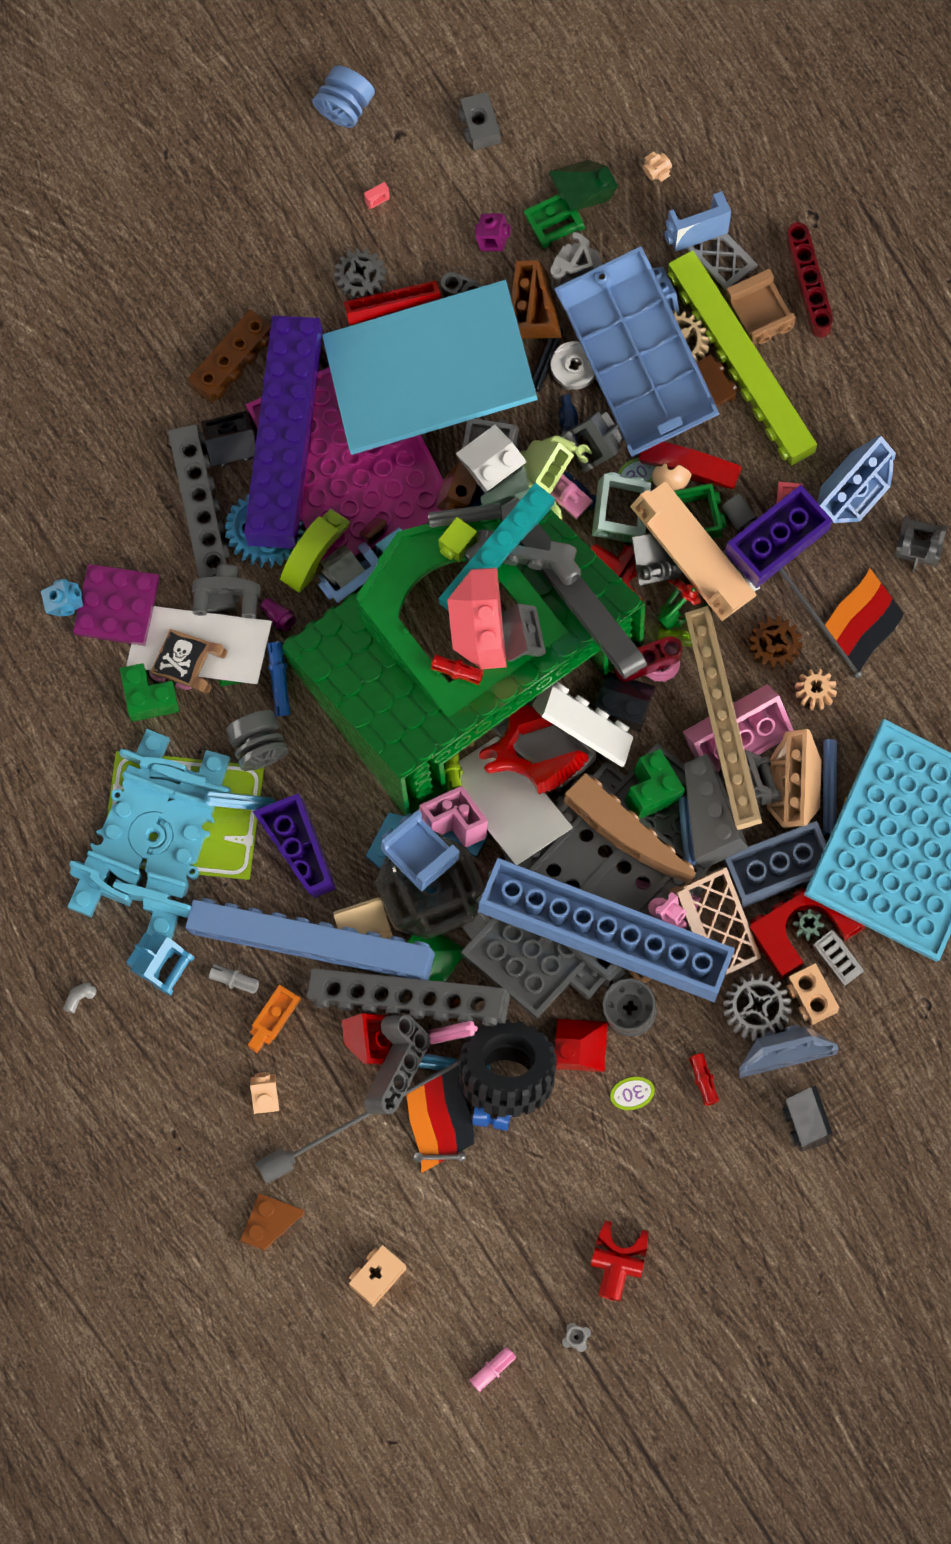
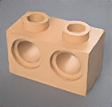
[786,963,839,1026]

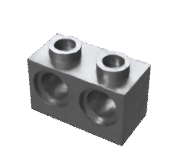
[320,545,365,588]

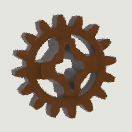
[749,616,803,670]

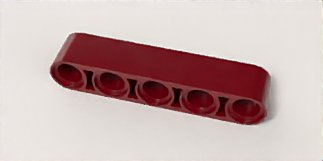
[787,222,833,338]

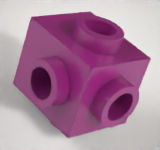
[475,213,511,251]

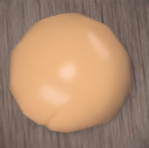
[652,464,691,491]

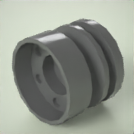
[226,710,289,771]
[603,978,657,1037]

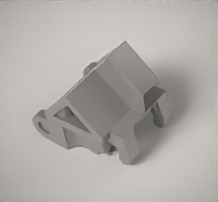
[551,232,602,293]

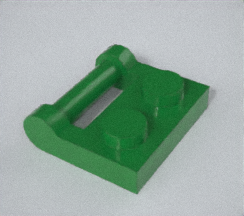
[524,194,585,249]

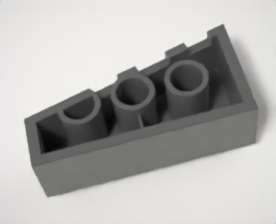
[684,754,748,869]

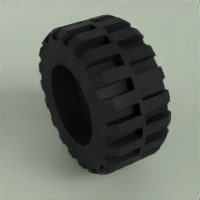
[459,1020,557,1118]

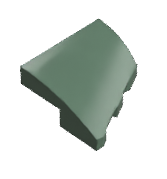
[481,465,529,506]

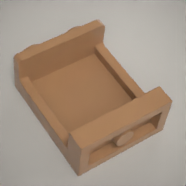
[726,269,796,344]

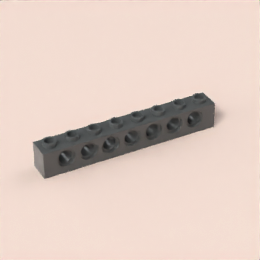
[168,425,239,614]
[307,968,510,1026]

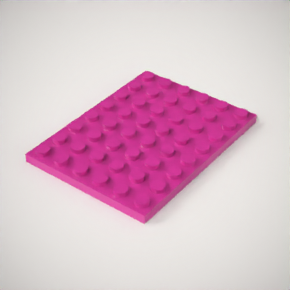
[246,367,444,561]

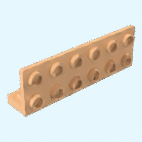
[630,482,756,621]

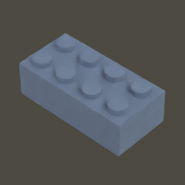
[723,821,826,908]

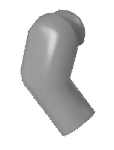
[63,982,97,1014]

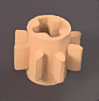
[642,151,672,182]

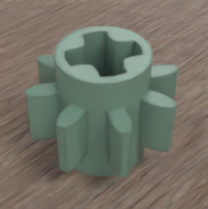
[793,909,824,942]

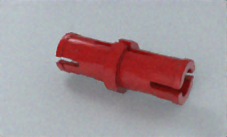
[431,654,484,685]
[688,1053,720,1106]

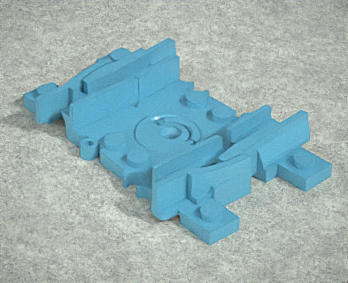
[68,729,231,940]

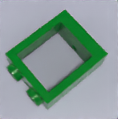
[674,484,726,538]

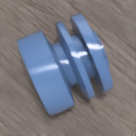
[312,66,375,128]

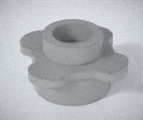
[562,1323,591,1352]

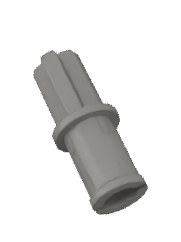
[209,964,259,994]

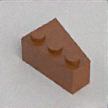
[511,260,562,339]

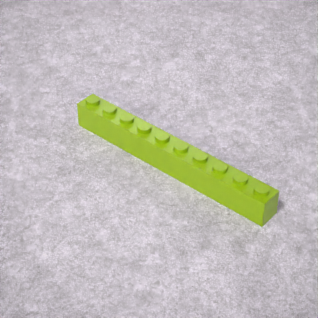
[667,250,817,466]

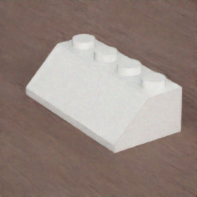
[532,682,633,767]

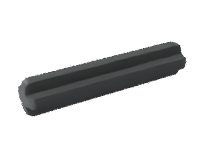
[428,504,502,527]

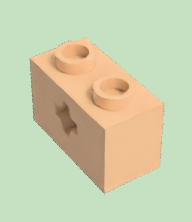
[349,1245,407,1307]

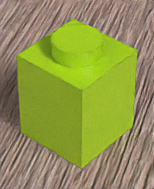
[439,517,477,562]

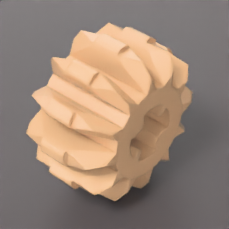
[795,668,837,711]

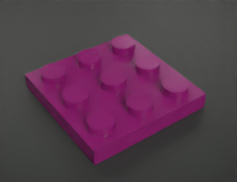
[73,564,160,646]

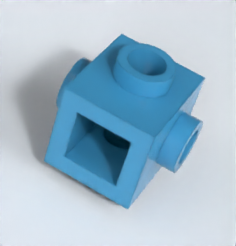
[41,579,83,617]

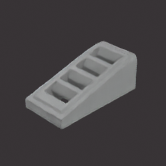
[812,930,864,987]

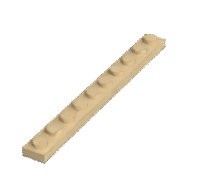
[685,606,762,830]

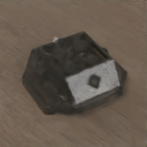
[375,831,485,939]

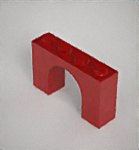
[749,888,865,981]

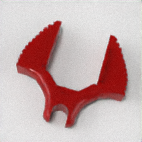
[479,705,589,795]

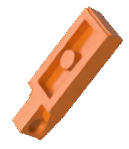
[248,985,301,1053]

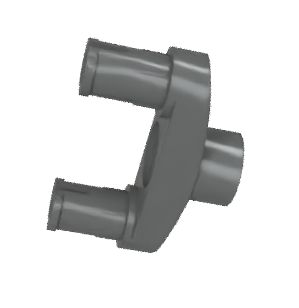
[192,565,261,619]

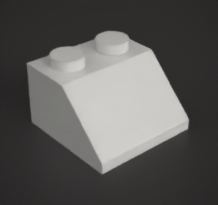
[456,425,527,493]

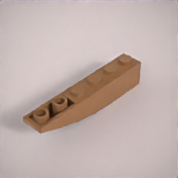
[564,773,696,883]

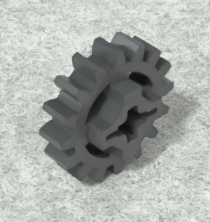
[334,248,386,299]

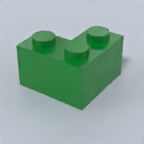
[120,663,180,722]
[624,749,685,819]

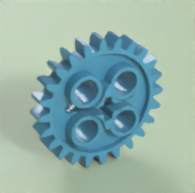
[224,494,304,568]

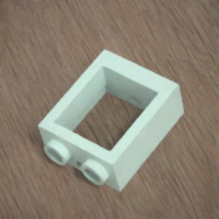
[592,472,651,543]

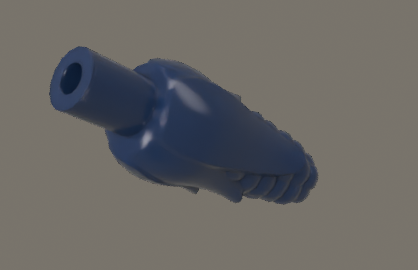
[559,394,578,442]

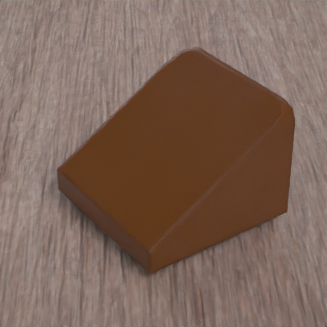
[359,518,388,546]

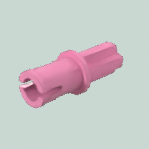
[469,1347,516,1392]

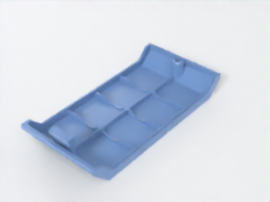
[555,246,719,456]

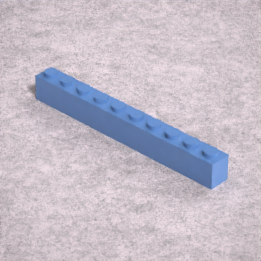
[185,898,435,980]

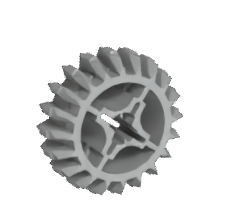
[723,973,791,1041]

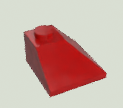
[342,1013,393,1065]
[555,1019,608,1072]

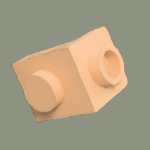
[250,1072,279,1114]

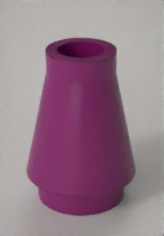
[260,598,296,632]

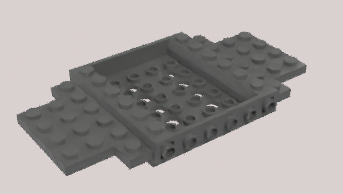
[461,743,713,1020]

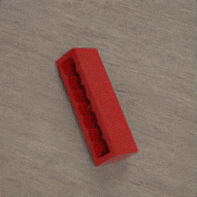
[344,280,441,326]

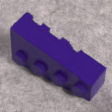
[252,793,337,898]

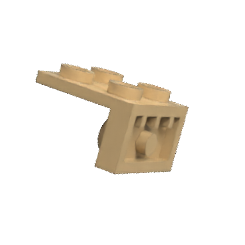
[333,897,393,939]

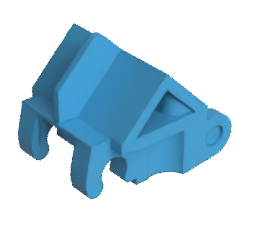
[126,932,195,996]

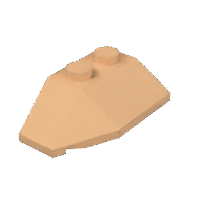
[767,729,821,828]

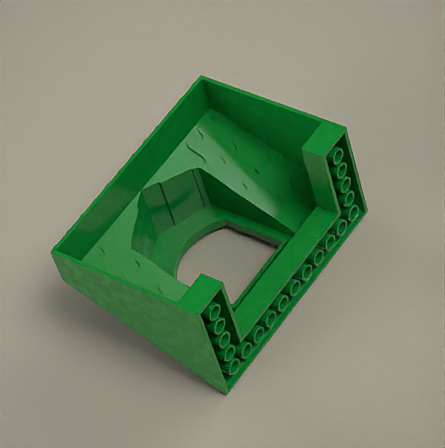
[282,487,645,816]

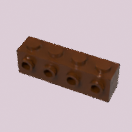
[188,309,271,404]

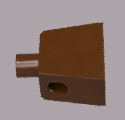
[436,461,477,511]

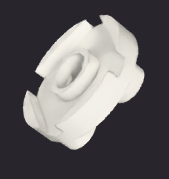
[551,341,596,390]

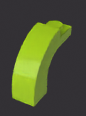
[280,509,350,593]

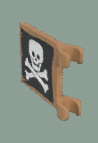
[150,629,228,694]

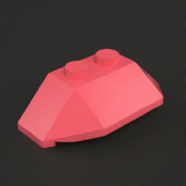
[448,567,507,669]

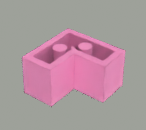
[419,786,488,848]

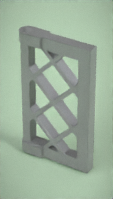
[685,233,758,291]

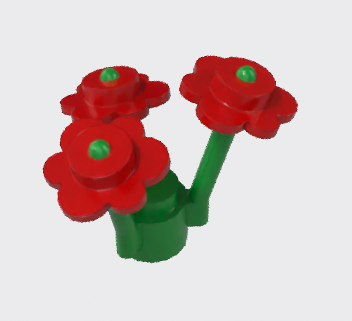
[657,579,718,630]

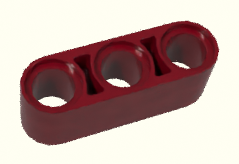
[614,636,682,682]

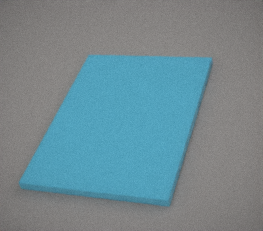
[322,280,538,455]
[804,719,951,962]

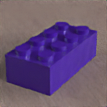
[724,485,833,588]

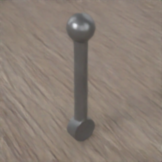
[413,1152,466,1162]

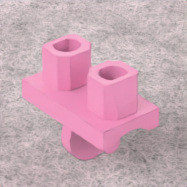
[550,474,593,520]
[648,892,688,929]

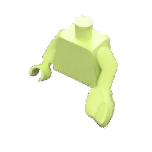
[520,436,592,520]

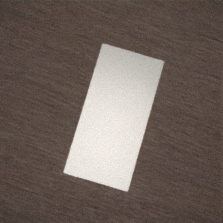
[126,606,272,684]
[445,736,573,865]

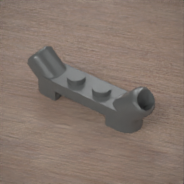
[464,530,581,585]

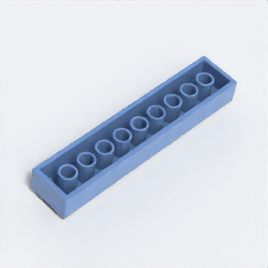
[478,858,735,1003]

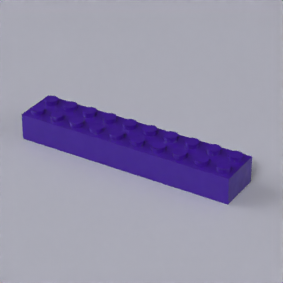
[244,316,323,548]

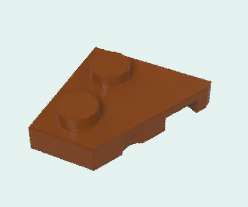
[240,1193,305,1251]

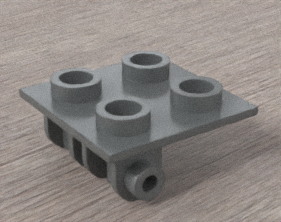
[631,533,683,586]

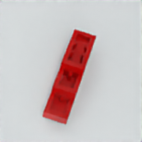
[639,442,742,489]

